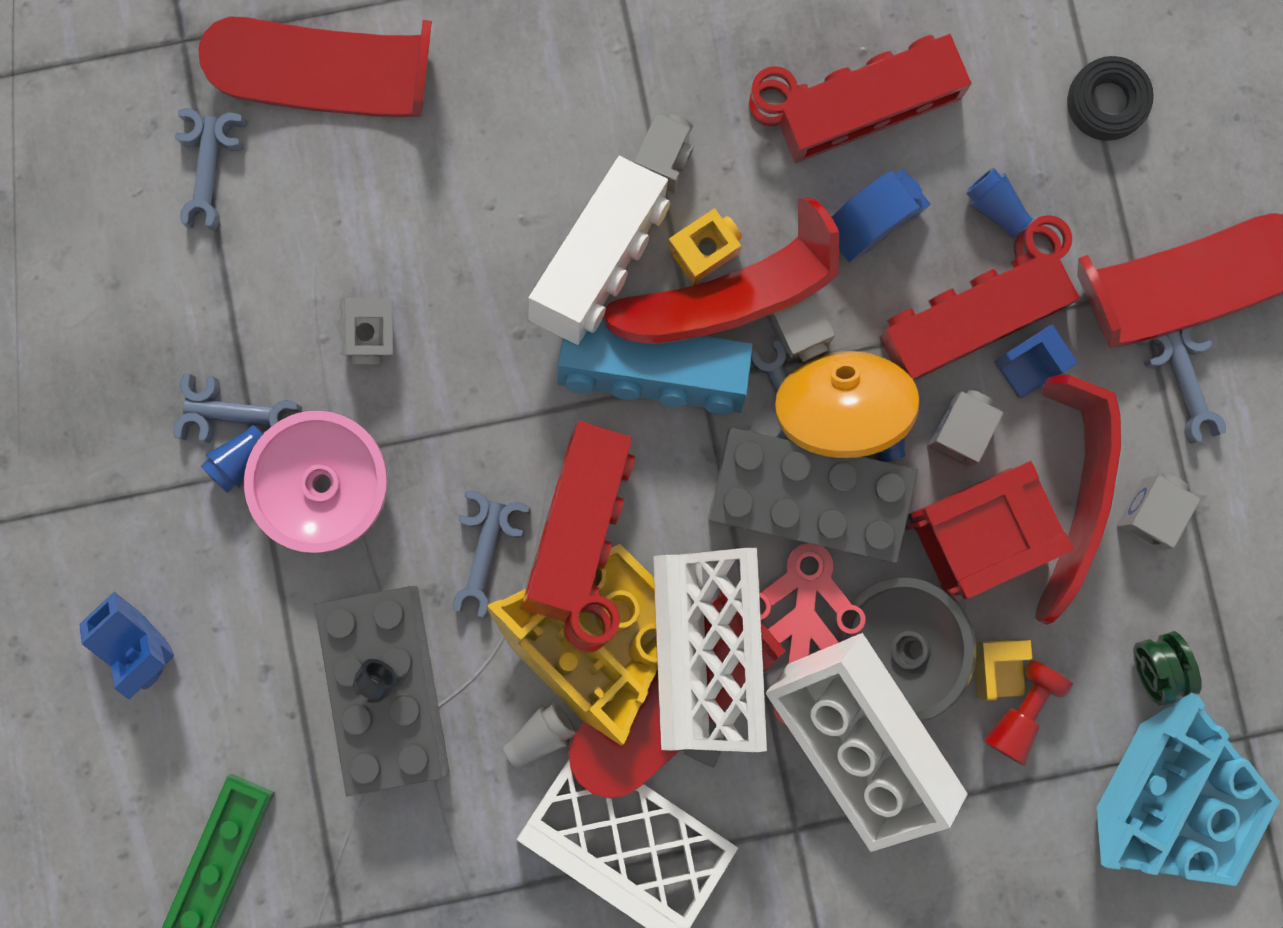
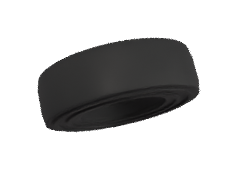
[1067,56,1154,141]

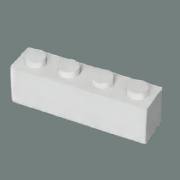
[528,156,670,345]

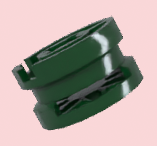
[1133,631,1202,706]

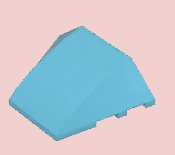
[1096,693,1280,886]

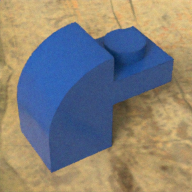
[831,169,931,263]
[79,591,174,699]

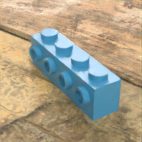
[557,320,753,415]

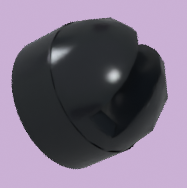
[353,659,398,703]

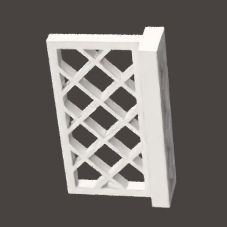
[653,548,767,752]
[516,759,738,928]

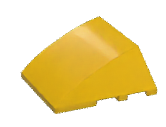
[486,544,658,746]

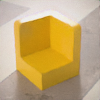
[974,639,1032,701]

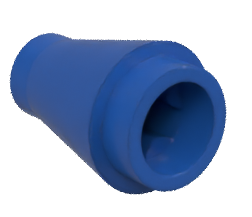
[966,168,1033,237]
[200,425,263,493]

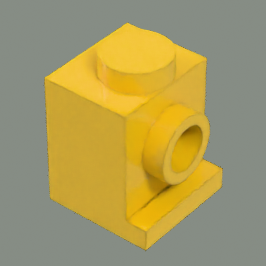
[668,208,742,285]

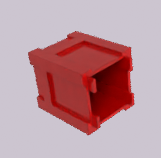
[905,461,1074,599]

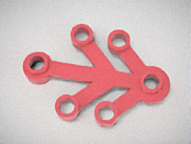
[759,543,866,725]

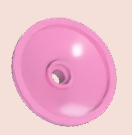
[244,411,388,553]

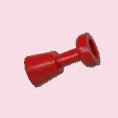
[983,660,1073,766]

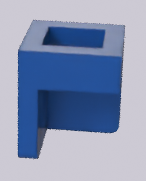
[994,324,1078,398]

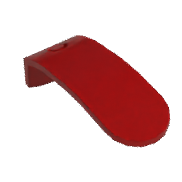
[198,16,432,117]
[604,197,839,343]
[1077,213,1283,348]
[1035,375,1122,625]
[568,590,786,798]

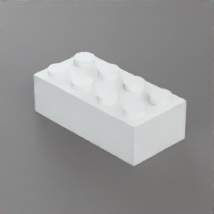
[765,633,968,852]

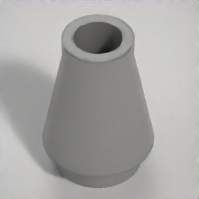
[503,703,576,769]

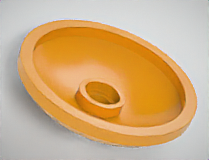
[775,351,919,458]

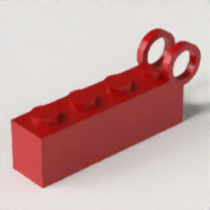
[748,34,972,164]
[879,215,1080,381]
[520,420,635,653]

